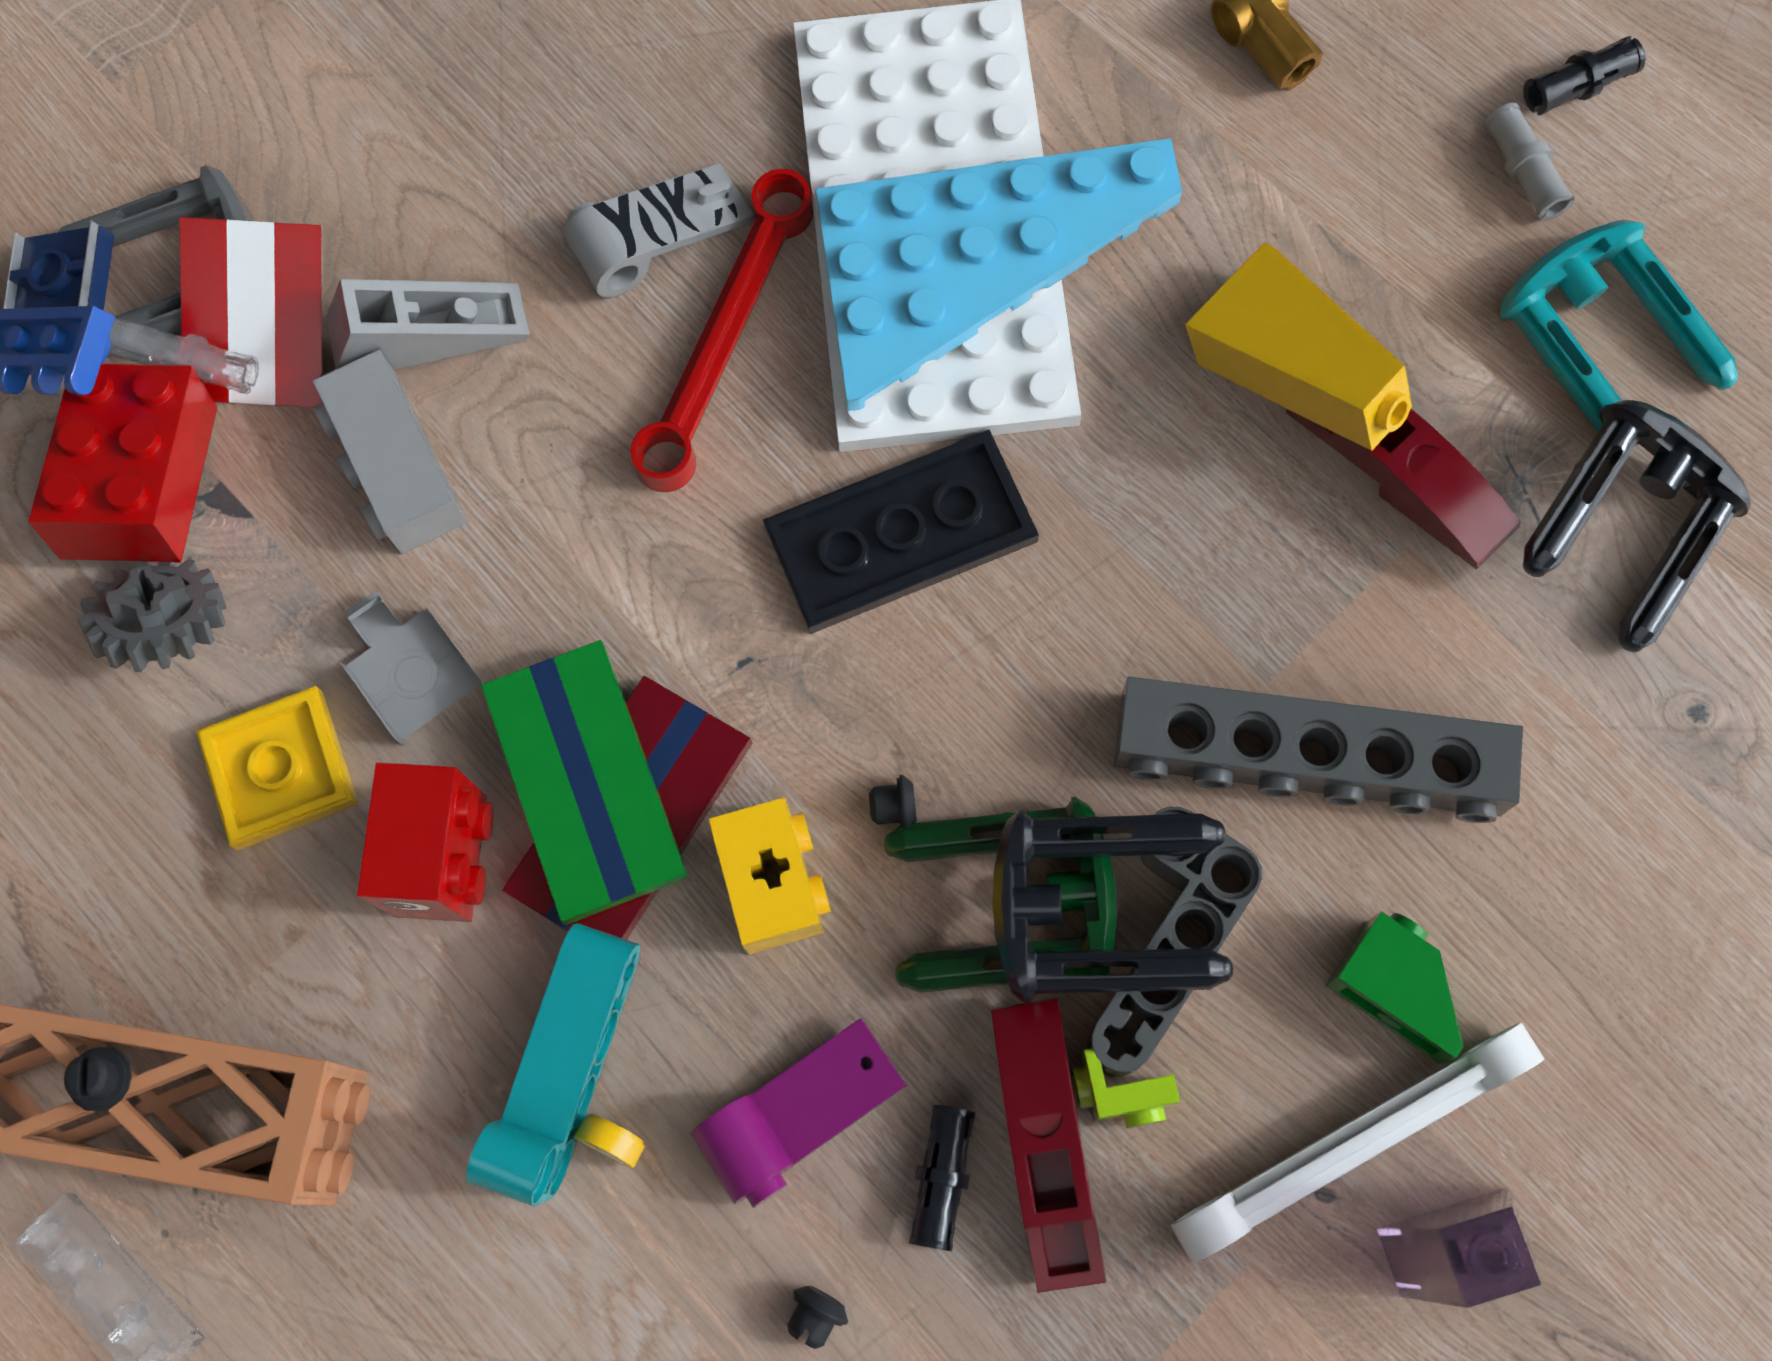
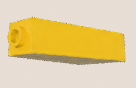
[1185,242,1412,451]

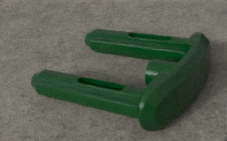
[883,797,1117,993]

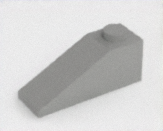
[326,279,530,370]

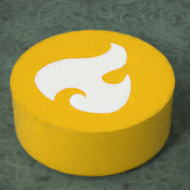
[574,1114,645,1169]

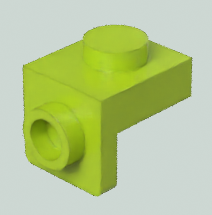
[1071,1048,1181,1129]

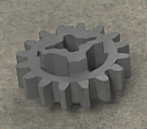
[78,559,226,672]

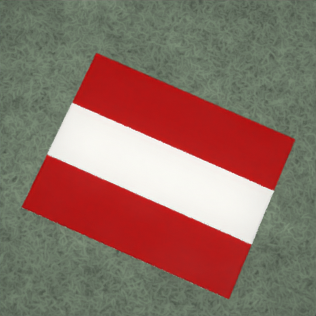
[179,217,322,408]

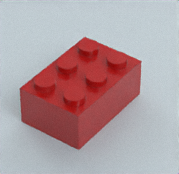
[28,364,217,563]

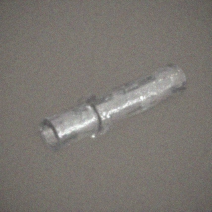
[109,318,259,395]

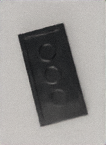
[763,429,1039,634]

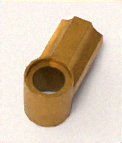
[1211,0,1323,90]

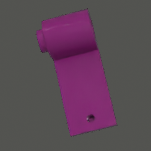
[690,1018,907,1208]

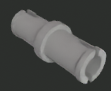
[1484,103,1575,221]

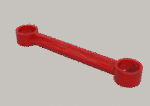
[630,169,813,492]

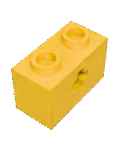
[709,797,831,954]

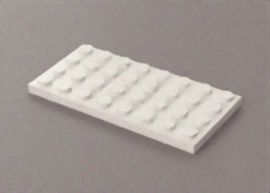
[794,0,1081,452]

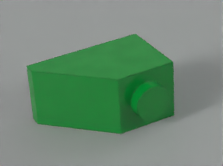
[1325,911,1463,1064]

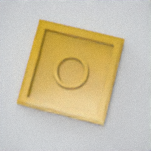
[196,686,359,851]

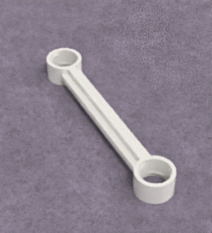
[1170,1022,1545,1263]

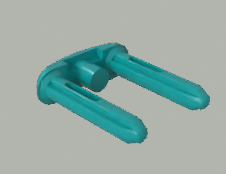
[1499,219,1738,433]

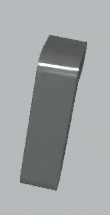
[1087,806,1262,1077]

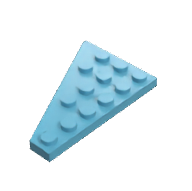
[816,138,1182,411]

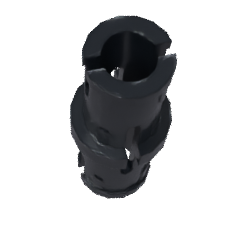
[1523,36,1646,116]
[909,1105,975,1252]

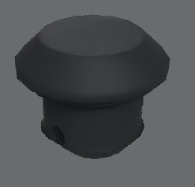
[869,774,917,829]
[64,1047,132,1112]
[787,1285,848,1349]

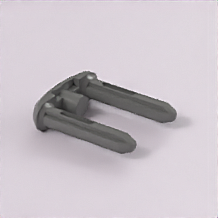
[58,165,254,358]

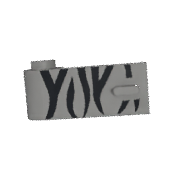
[562,163,755,298]

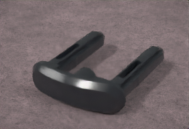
[1522,400,1751,653]
[992,809,1234,1004]

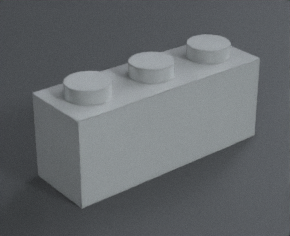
[313,349,468,554]

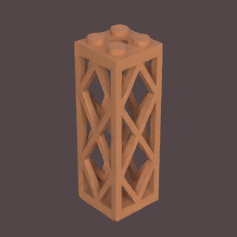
[0,1004,370,1206]

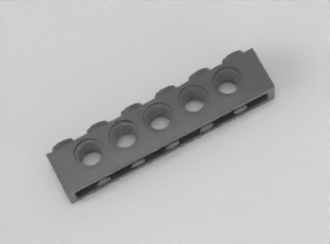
[1114,676,1523,823]

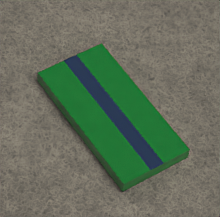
[481,640,689,925]

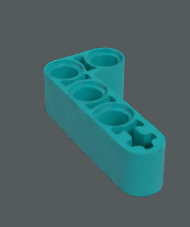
[466,923,640,1207]

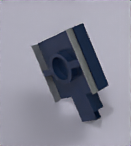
[3,220,114,310]

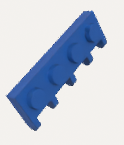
[0,306,115,395]

